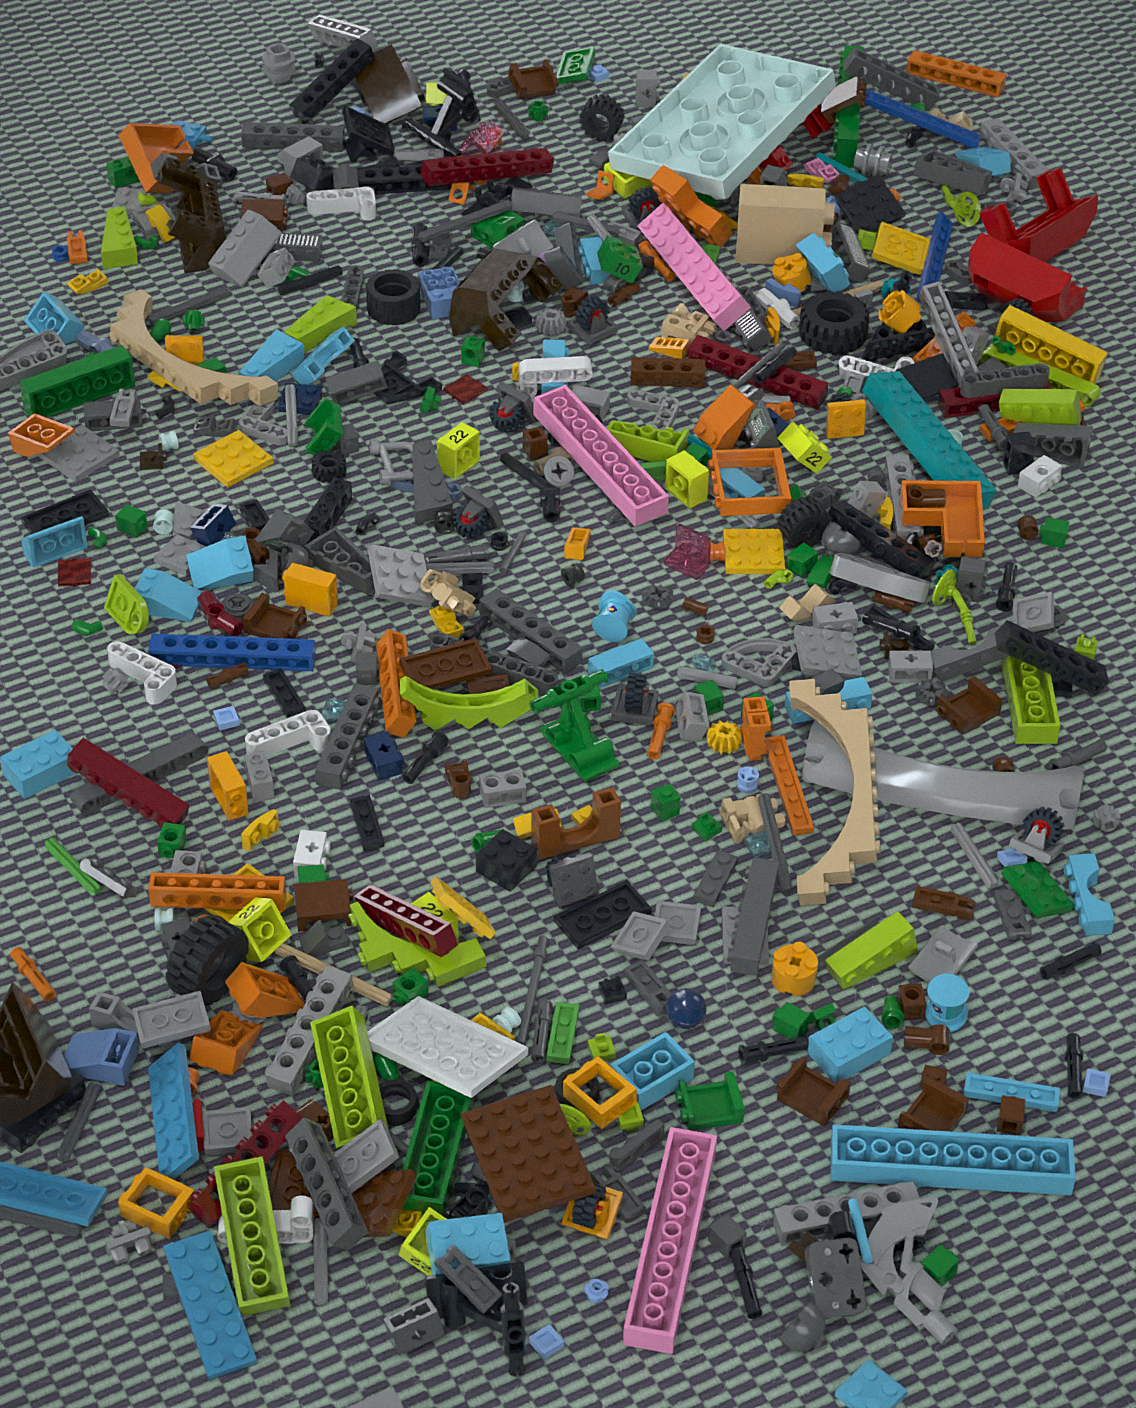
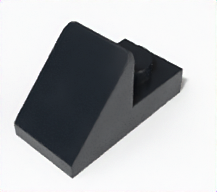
[634,246,654,282]
[461,573,484,604]

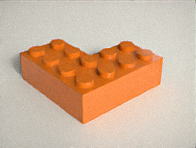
[118,123,194,193]
[650,165,733,248]
[900,480,985,558]

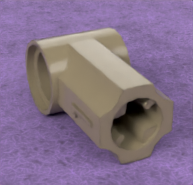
[533,446,574,476]

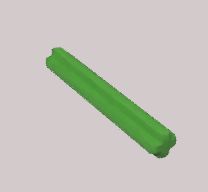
[45,837,102,896]

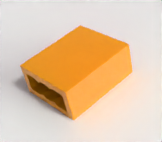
[282,563,338,617]

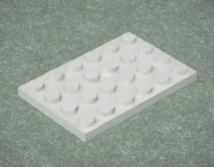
[367,996,528,1098]

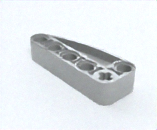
[0,330,67,391]
[829,553,931,603]

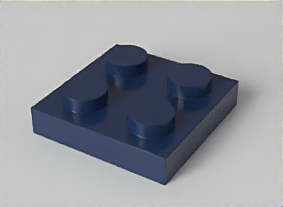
[278,383,322,415]

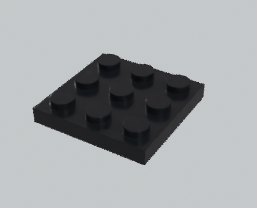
[342,105,395,157]
[834,174,906,234]

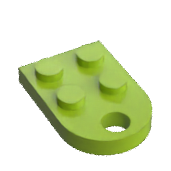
[104,574,149,634]

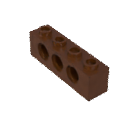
[630,357,705,388]

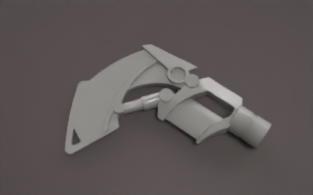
[859,1197,958,1345]

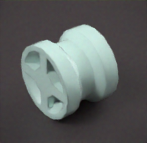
[506,281,524,302]
[159,430,179,451]
[153,509,174,534]
[155,908,175,931]
[492,1007,521,1033]

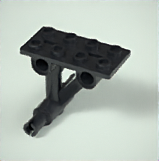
[405,68,481,157]
[861,272,935,362]
[425,1262,527,1377]

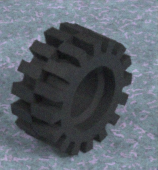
[311,450,347,484]

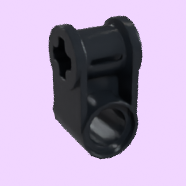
[445,1186,489,1219]

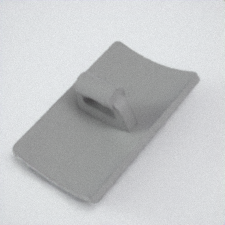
[493,220,554,257]
[908,925,978,982]

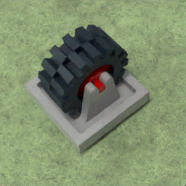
[1009,807,1065,863]

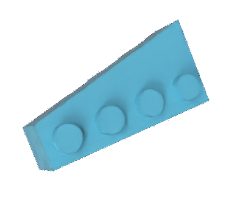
[239,329,304,382]

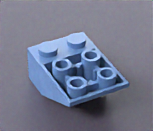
[418,267,460,319]
[63,1028,140,1086]

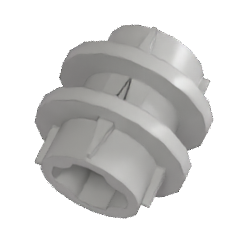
[262,43,296,83]
[854,143,893,177]

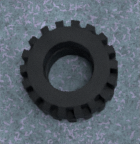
[579,94,625,141]
[777,496,832,548]

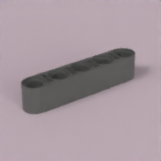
[960,363,1050,398]

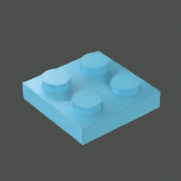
[835,1359,908,1408]

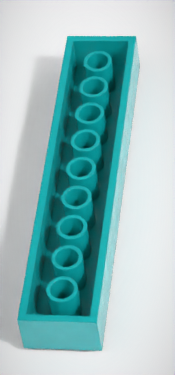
[862,371,997,509]

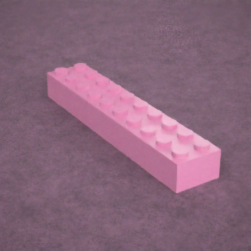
[637,202,751,331]
[533,385,669,527]
[623,1127,717,1354]

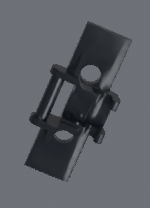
[461,177,533,216]

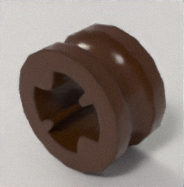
[696,625,715,645]

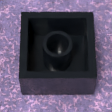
[290,157,336,191]
[475,829,537,892]

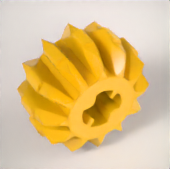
[707,720,742,755]

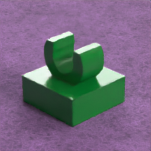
[420,386,442,413]
[692,811,722,841]
[809,1003,836,1031]

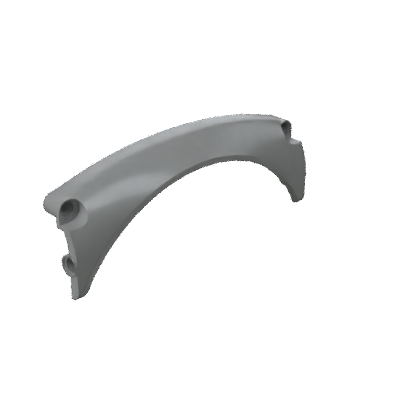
[801,720,1084,829]

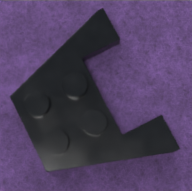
[373,350,442,405]

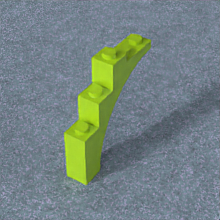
[400,676,539,731]
[348,902,487,988]

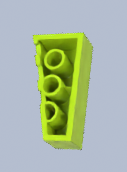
[101,206,138,270]
[284,295,357,353]
[999,389,1081,425]
[606,420,689,462]
[825,911,918,990]

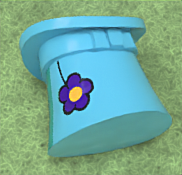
[592,590,637,642]
[925,974,970,1033]

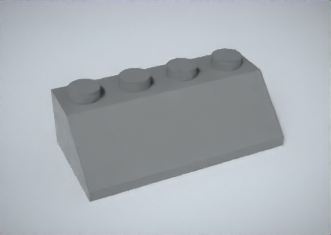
[208,209,282,288]

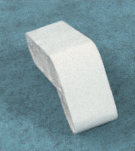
[306,187,376,220]
[519,356,593,398]
[839,356,914,385]
[107,641,177,704]
[245,710,331,756]
[217,1196,314,1244]

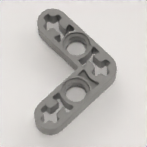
[394,149,444,160]
[627,389,679,430]
[239,400,288,445]

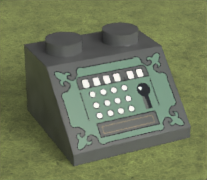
[744,400,780,449]
[255,508,314,553]

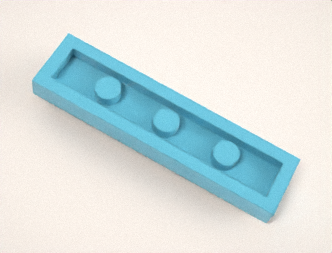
[963,1072,1060,1112]

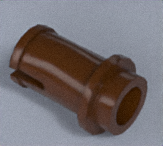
[682,597,709,617]

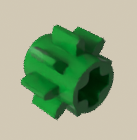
[528,101,548,122]
[183,310,205,331]
[305,1060,324,1089]

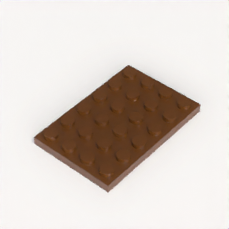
[460,1085,596,1223]

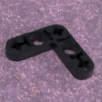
[944,291,989,311]

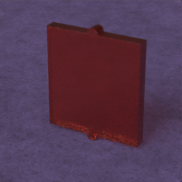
[443,374,488,405]
[58,558,91,587]

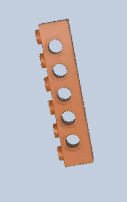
[906,50,1007,98]
[376,629,416,738]
[148,872,287,911]

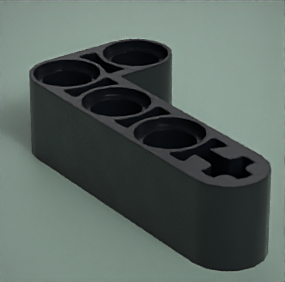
[827,1211,925,1256]

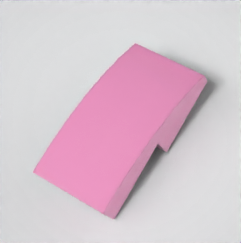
[804,158,839,183]

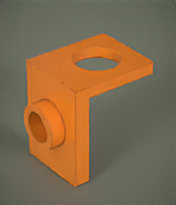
[586,170,614,200]
[448,182,475,205]

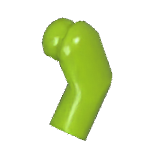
[137,193,159,206]
[764,570,793,589]

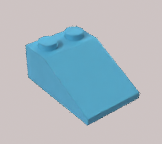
[955,147,1011,177]
[186,536,254,591]
[135,568,202,622]

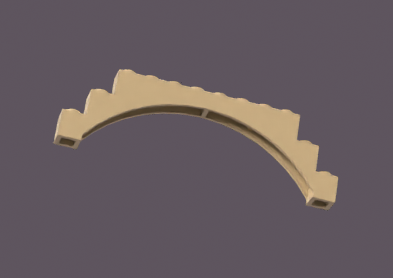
[110,289,278,406]
[789,679,881,906]

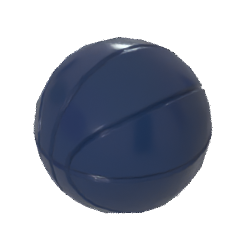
[666,988,707,1029]

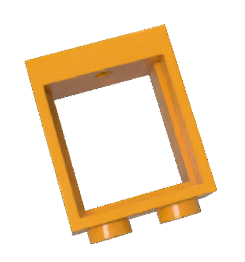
[207,751,248,821]
[563,1056,637,1129]
[118,1167,195,1239]

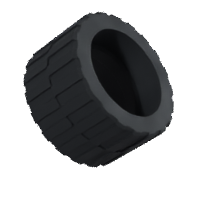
[366,269,421,325]

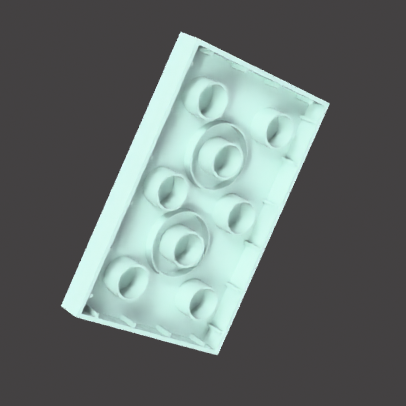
[608,44,836,200]

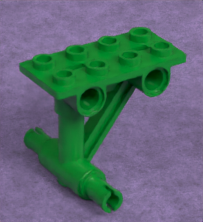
[529,669,620,782]

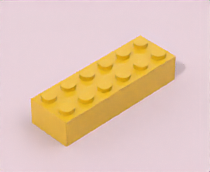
[995,305,1108,384]

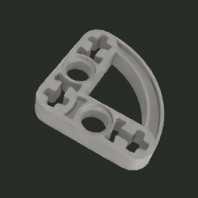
[722,638,796,687]

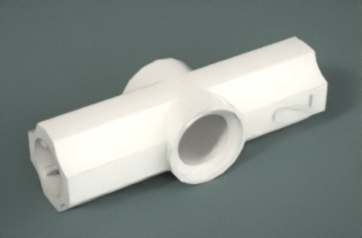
[756,288,800,330]

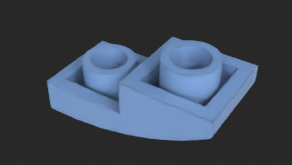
[766,278,801,307]

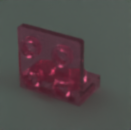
[459,119,504,154]
[664,523,711,580]

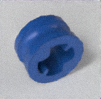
[52,245,69,262]

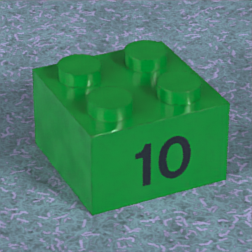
[597,236,643,283]

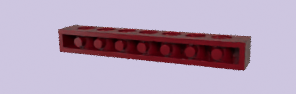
[420,148,554,186]
[687,335,828,410]

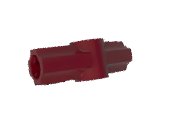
[197,590,244,637]

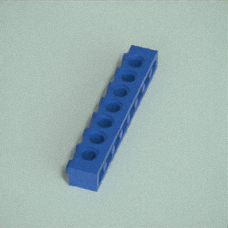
[148,633,316,672]

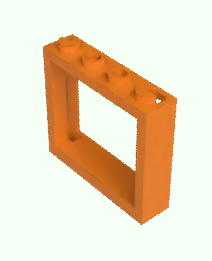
[708,448,791,516]

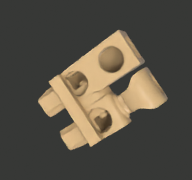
[661,303,717,344]
[420,569,476,617]
[720,794,785,844]

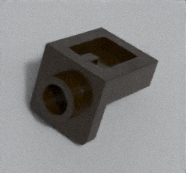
[140,443,167,470]
[879,631,909,659]
[787,1232,819,1264]

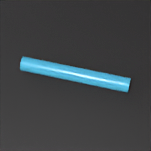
[848,1199,873,1264]

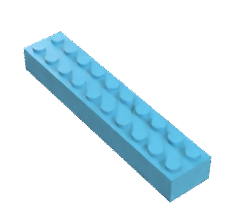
[830,1125,1076,1196]

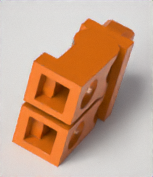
[740,697,771,761]

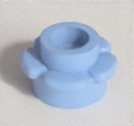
[584,1279,609,1303]

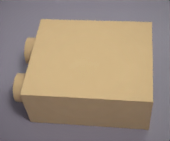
[735,184,835,265]

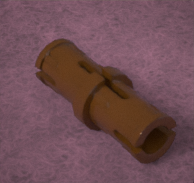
[608,281,640,307]
[872,590,914,614]
[206,662,249,689]

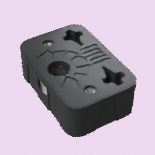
[805,1238,867,1319]

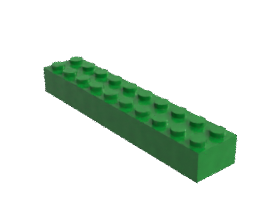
[832,45,864,168]

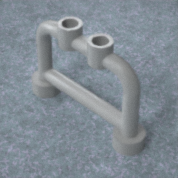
[369,439,413,485]

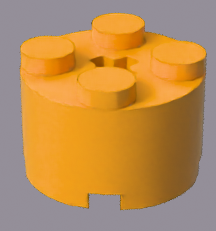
[772,253,812,292]
[878,290,921,334]
[771,942,818,996]

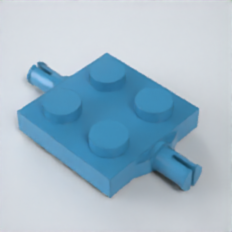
[172,120,213,148]

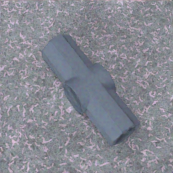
[76,330,115,354]

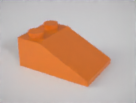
[693,385,755,450]
[8,413,75,457]
[225,962,305,1018]
[189,1010,263,1076]

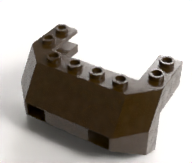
[158,157,226,273]
[449,248,563,352]
[0,981,73,1123]

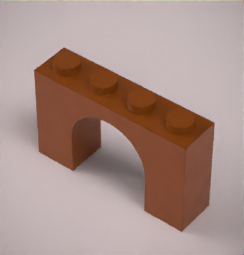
[531,787,621,860]

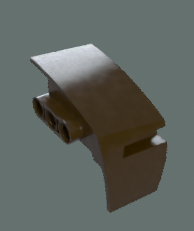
[355,44,425,124]

